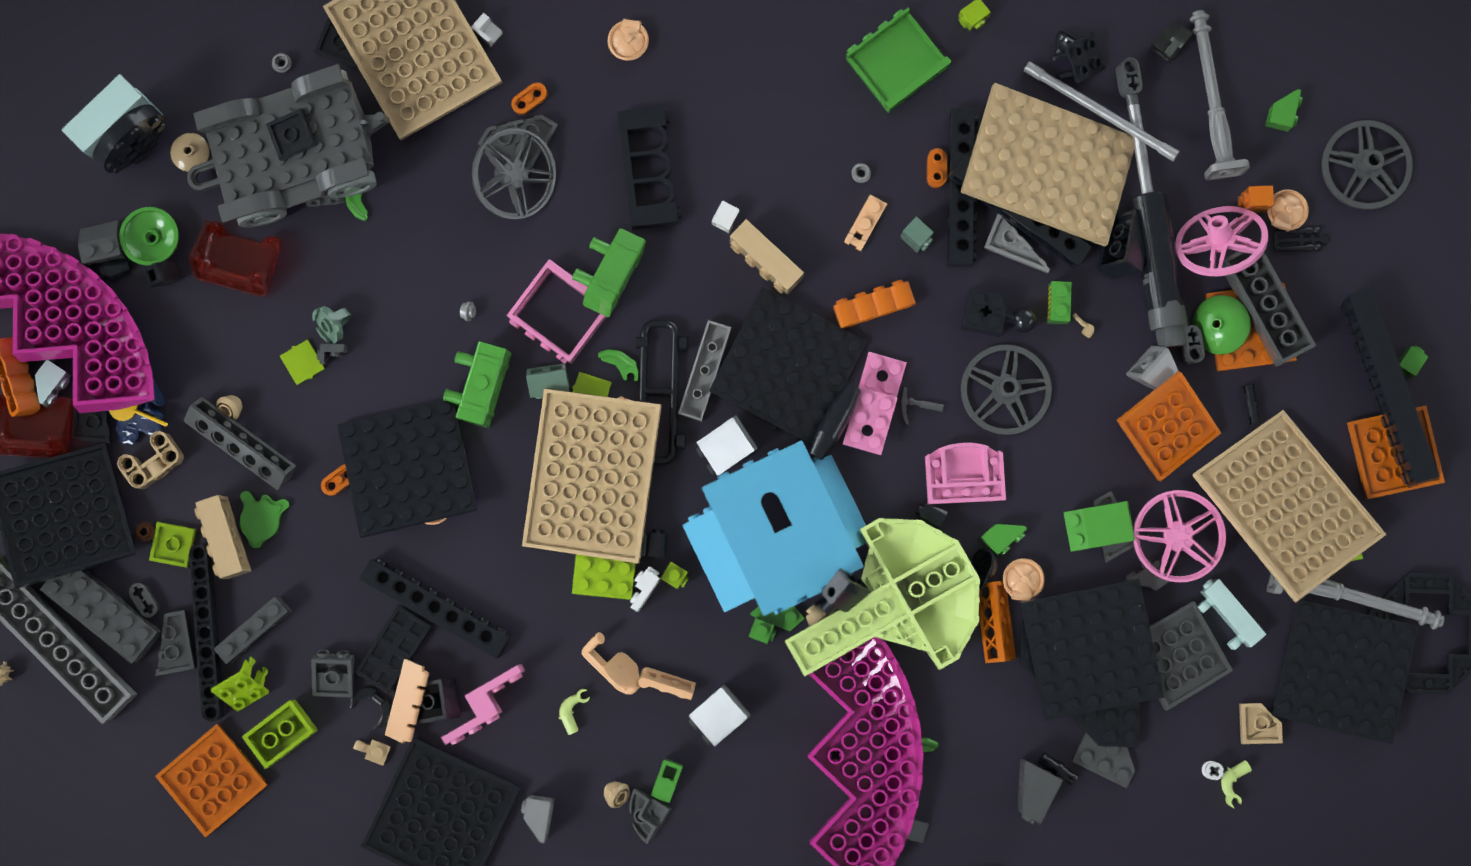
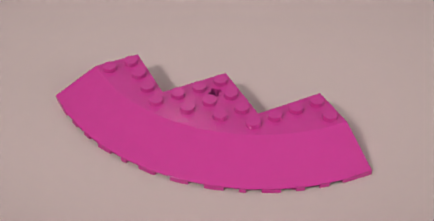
[0,233,155,413]
[807,637,923,866]

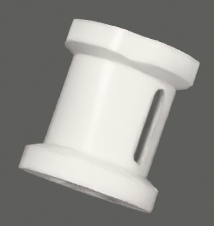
[1202,761,1223,780]

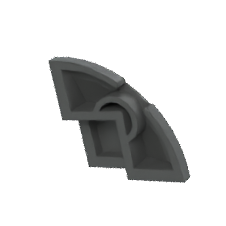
[629,788,672,844]

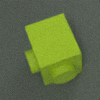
[959,0,991,31]
[660,562,689,589]

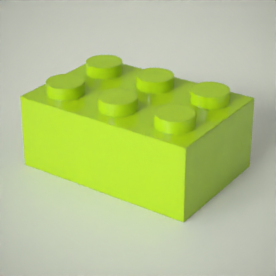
[572,554,636,600]
[242,699,319,769]

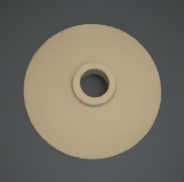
[171,133,210,172]

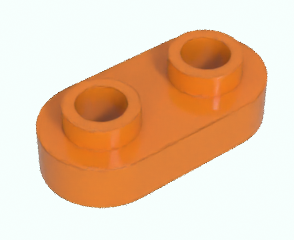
[511,83,547,115]
[927,148,947,188]
[321,464,349,496]

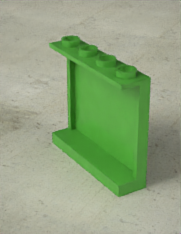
[846,7,951,113]

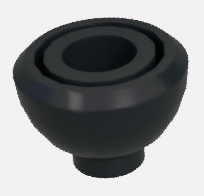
[1055,31,1077,53]

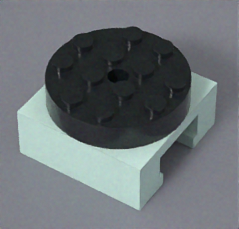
[62,74,167,174]

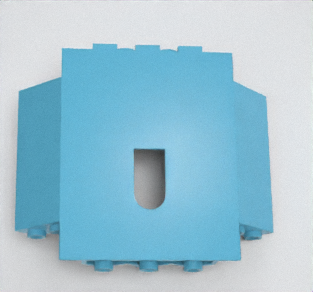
[682,441,866,616]

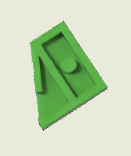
[750,606,805,631]

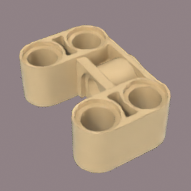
[117,431,184,489]

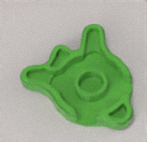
[240,491,290,548]

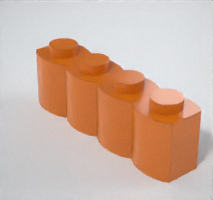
[833,279,916,329]
[0,337,41,417]

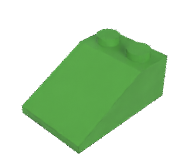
[1064,501,1135,552]

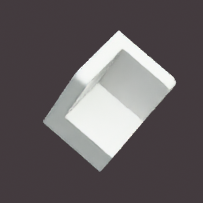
[471,13,503,47]
[712,200,739,233]

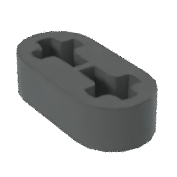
[129,583,160,617]

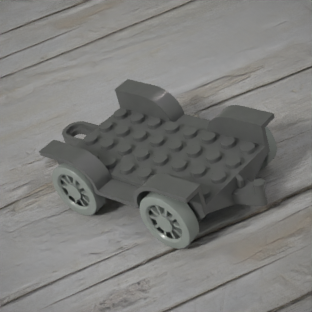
[187,64,390,227]

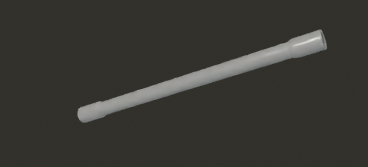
[1024,62,1180,162]

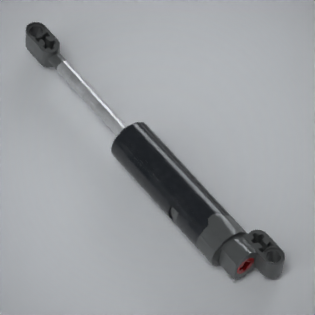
[1116,57,1205,365]

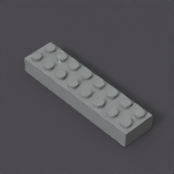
[678,320,732,422]

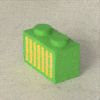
[1047,281,1072,324]

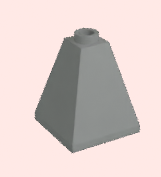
[1126,345,1178,390]

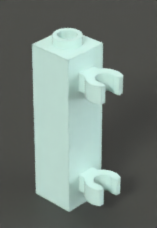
[1197,579,1266,650]

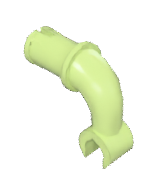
[558,689,590,735]
[1221,760,1252,808]

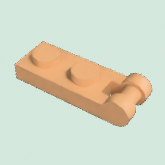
[844,195,887,251]
[638,667,696,700]

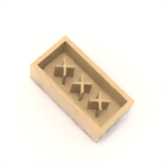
[730,219,804,295]
[195,495,252,579]

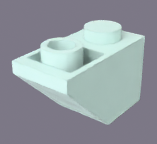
[35,360,71,408]

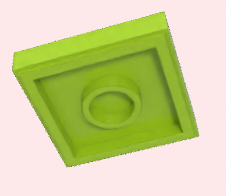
[149,522,197,568]

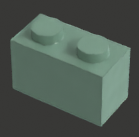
[900,216,934,253]
[526,363,570,399]

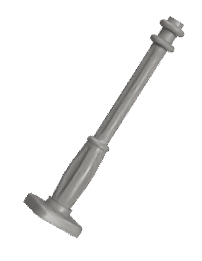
[1190,10,1250,180]
[1267,573,1444,630]

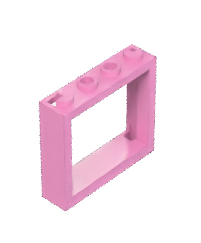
[507,259,606,364]

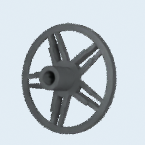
[1321,120,1413,210]
[472,128,556,219]
[961,345,1052,435]

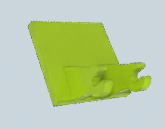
[211,656,269,712]

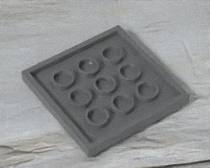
[1150,601,1233,710]

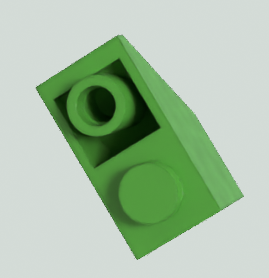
[1265,89,1303,132]
[979,524,1027,555]
[651,758,683,803]

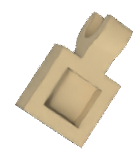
[353,739,391,766]

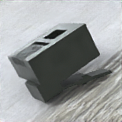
[1150,23,1192,63]

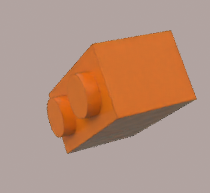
[1238,186,1274,213]

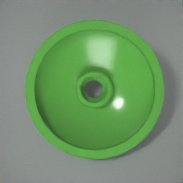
[119,207,179,266]
[1192,295,1251,355]

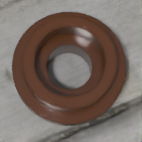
[135,522,155,542]

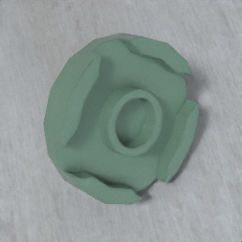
[312,306,352,344]

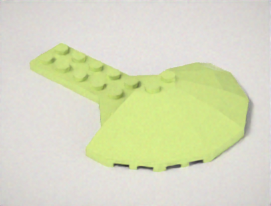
[785,518,980,676]

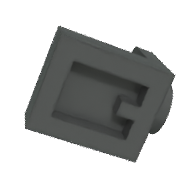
[317,344,348,365]

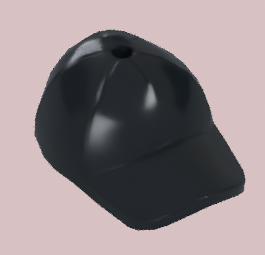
[971,548,999,591]

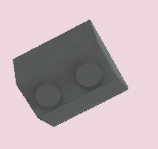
[78,220,127,267]

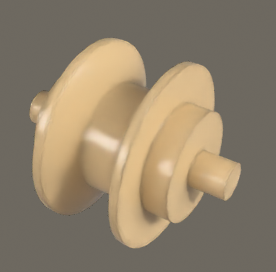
[0,661,14,686]

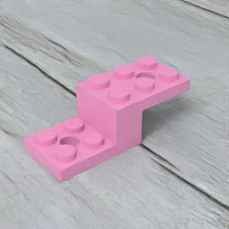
[842,352,907,455]
[442,664,525,745]

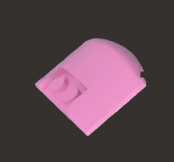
[925,443,1006,504]

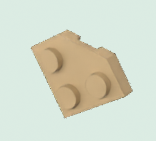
[1239,703,1283,744]

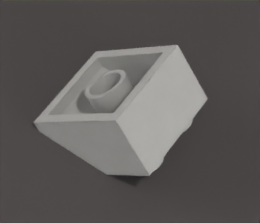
[521,795,555,843]

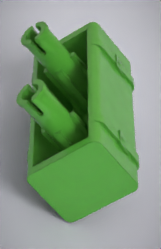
[572,228,646,317]
[443,341,512,428]

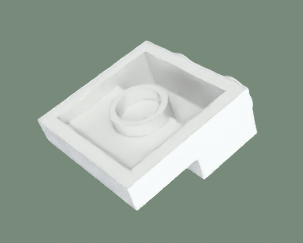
[630,566,661,612]

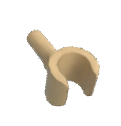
[1072,313,1094,338]

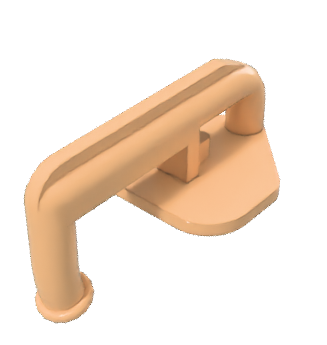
[582,632,640,695]

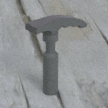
[901,387,944,425]

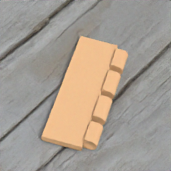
[385,659,429,743]

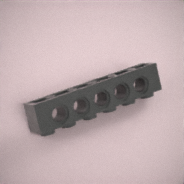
[184,397,296,490]

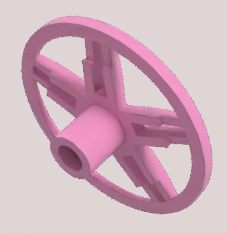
[1175,206,1268,276]
[1133,490,1226,582]

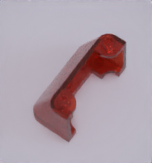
[189,220,282,297]
[0,393,73,458]

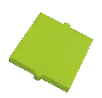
[280,339,325,385]
[572,372,612,397]

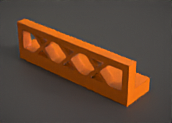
[979,581,1016,663]

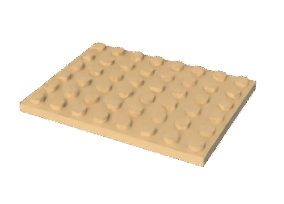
[323,0,502,140]
[961,83,1134,247]
[522,389,662,563]
[1192,410,1386,602]

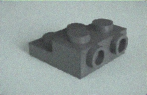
[311,650,355,698]

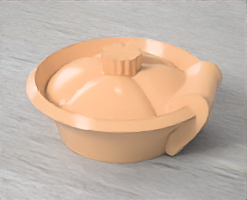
[608,19,649,60]
[1267,190,1309,232]
[1003,558,1045,601]

